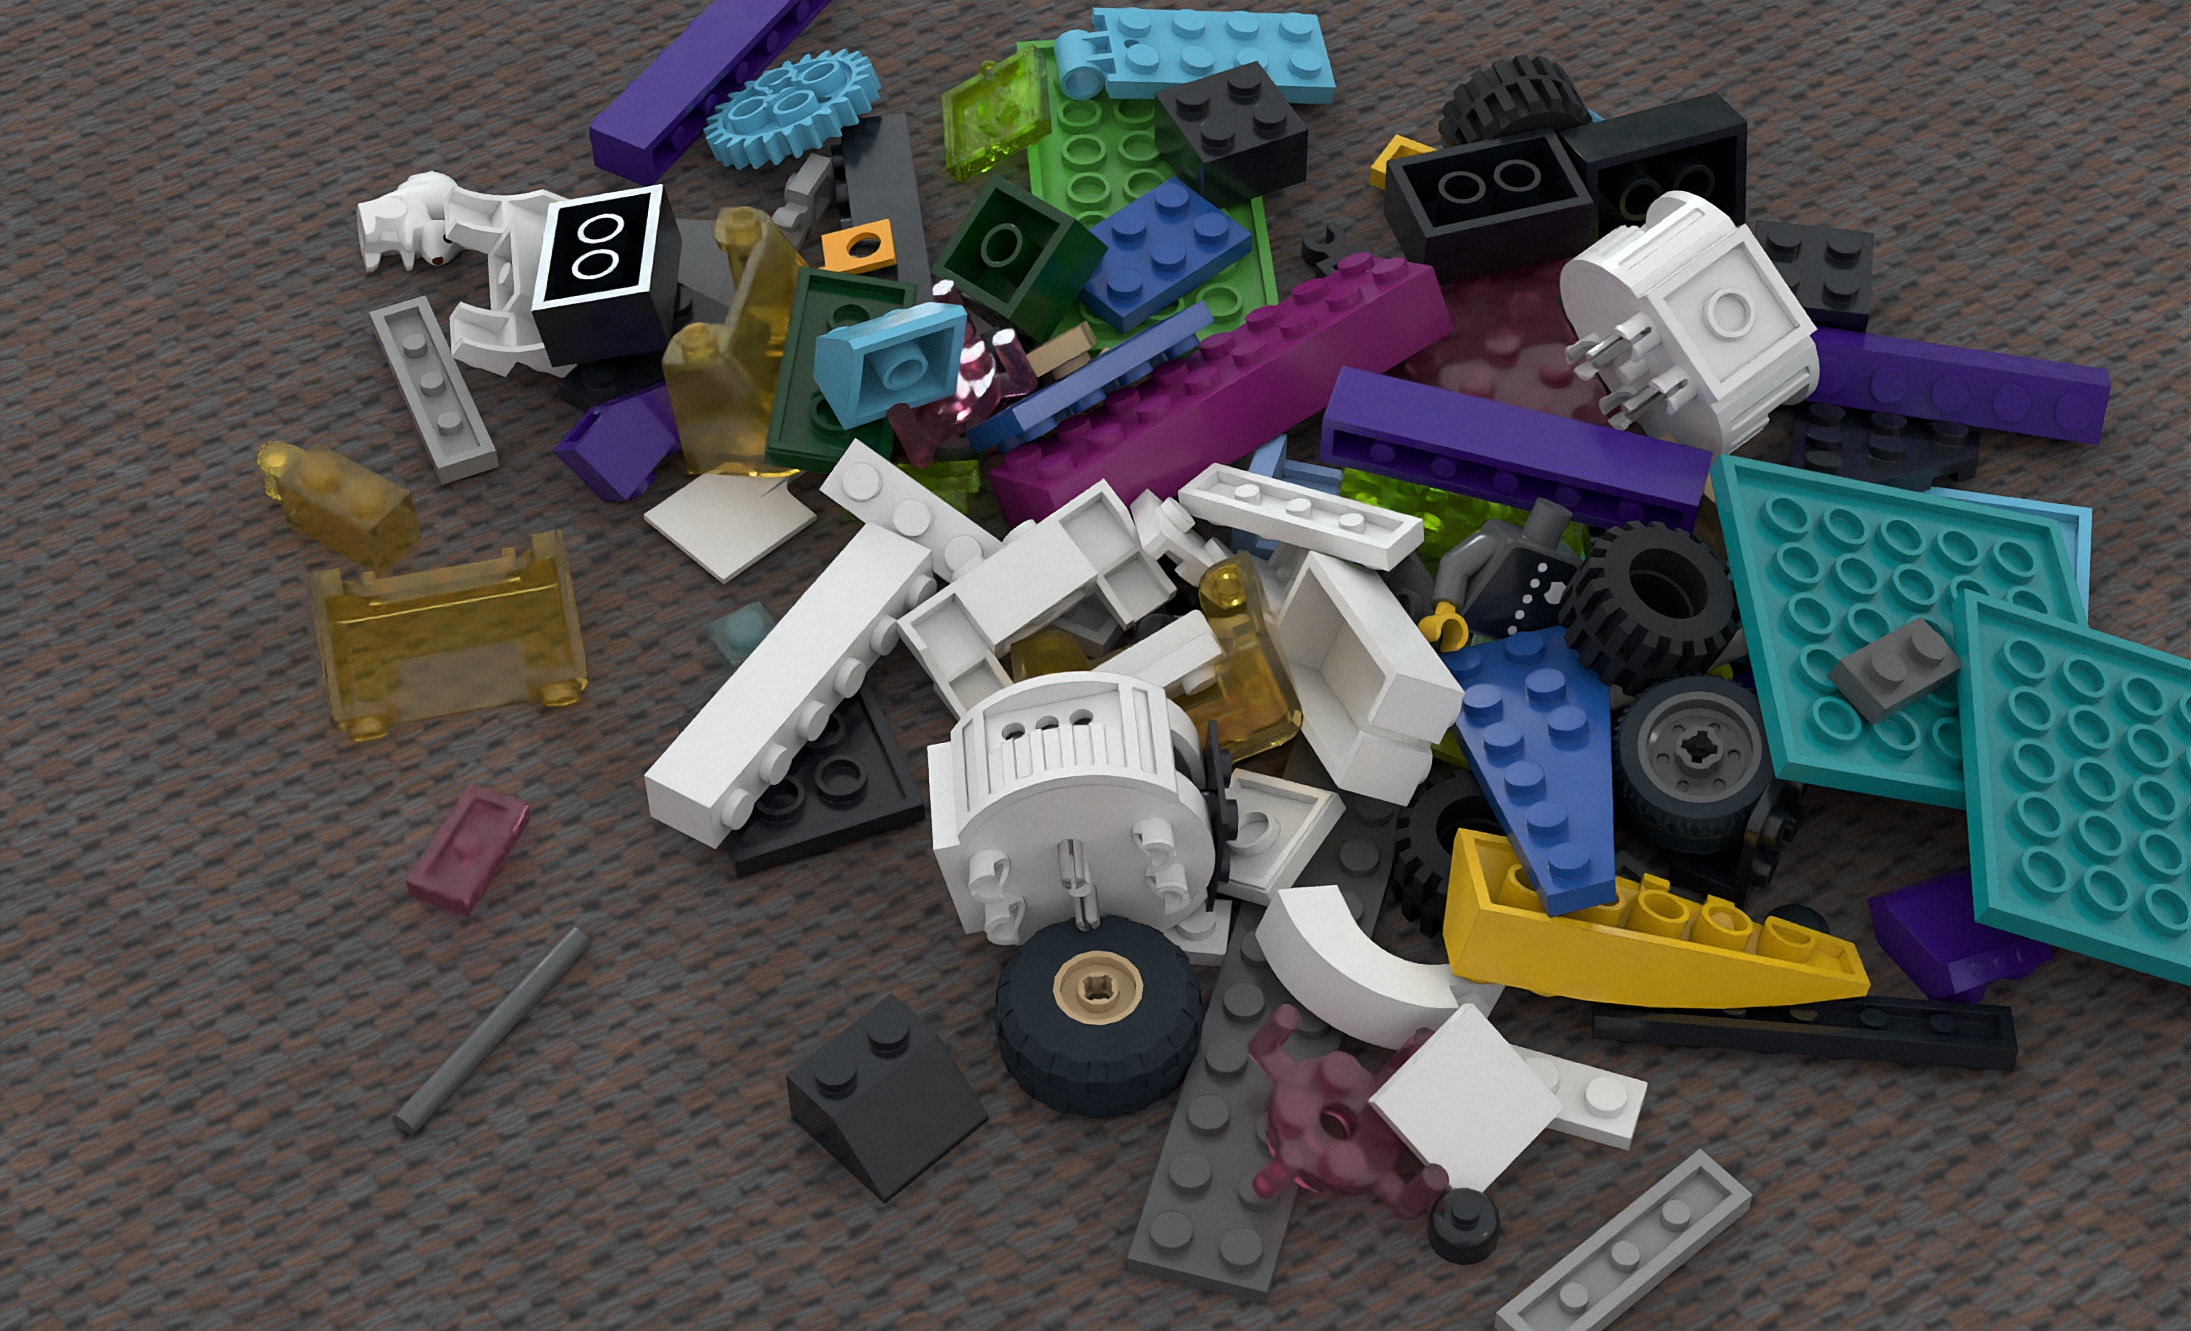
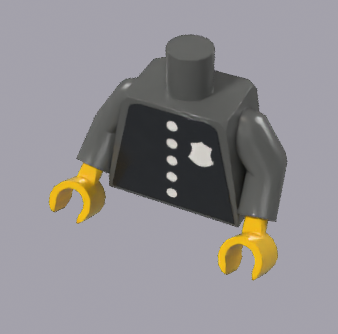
[1417,498,1583,653]

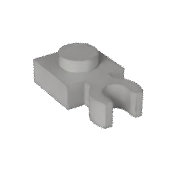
[770,153,836,255]

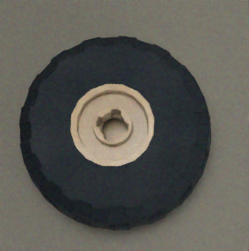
[995,914,1202,1119]

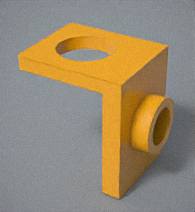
[818,219,897,275]

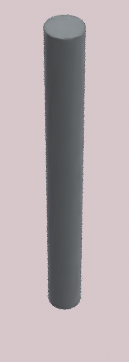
[392,927,591,1136]

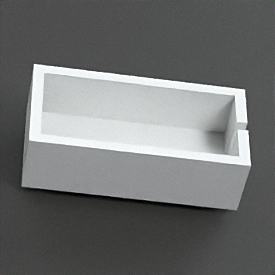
[1256,550,1466,807]

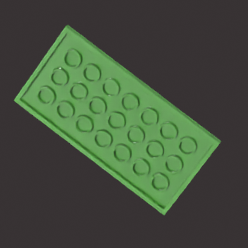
[1016,40,1279,362]

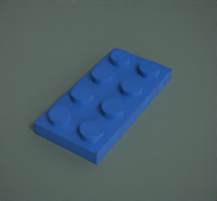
[964,300,1215,454]

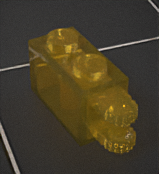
[255,440,421,577]

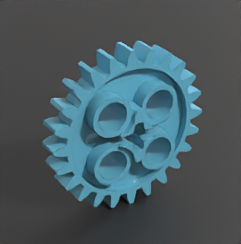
[703,49,881,170]

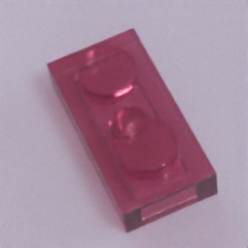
[406,783,531,917]

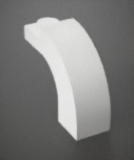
[1255,885,1506,1052]

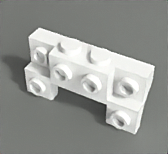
[444,185,577,378]
[896,478,1177,722]

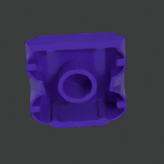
[1867,866,2054,1004]

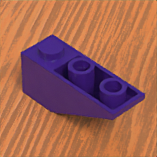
[552,361,740,501]

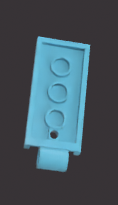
[1053,7,1336,104]

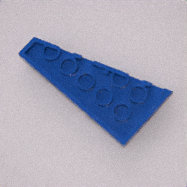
[1437,625,1616,917]

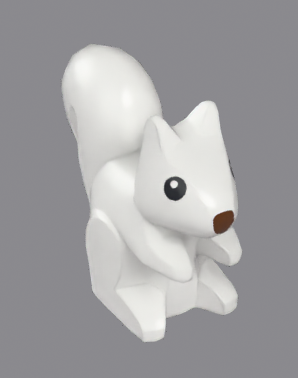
[357,171,466,272]

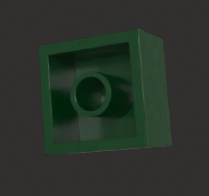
[929,173,1109,345]

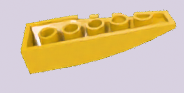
[1442,828,1871,1009]

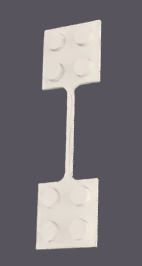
[644,301,999,584]

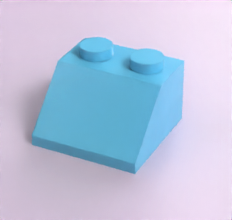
[813,302,967,430]

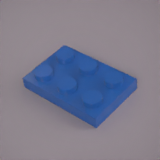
[1076,176,1252,334]

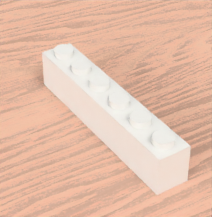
[644,521,937,849]

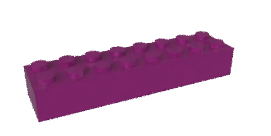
[987,252,1454,532]

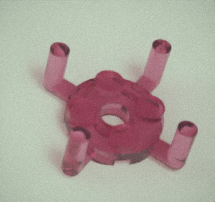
[886,279,1038,468]
[1247,1004,1449,1220]

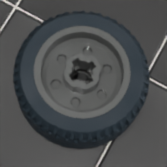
[1611,673,1775,857]

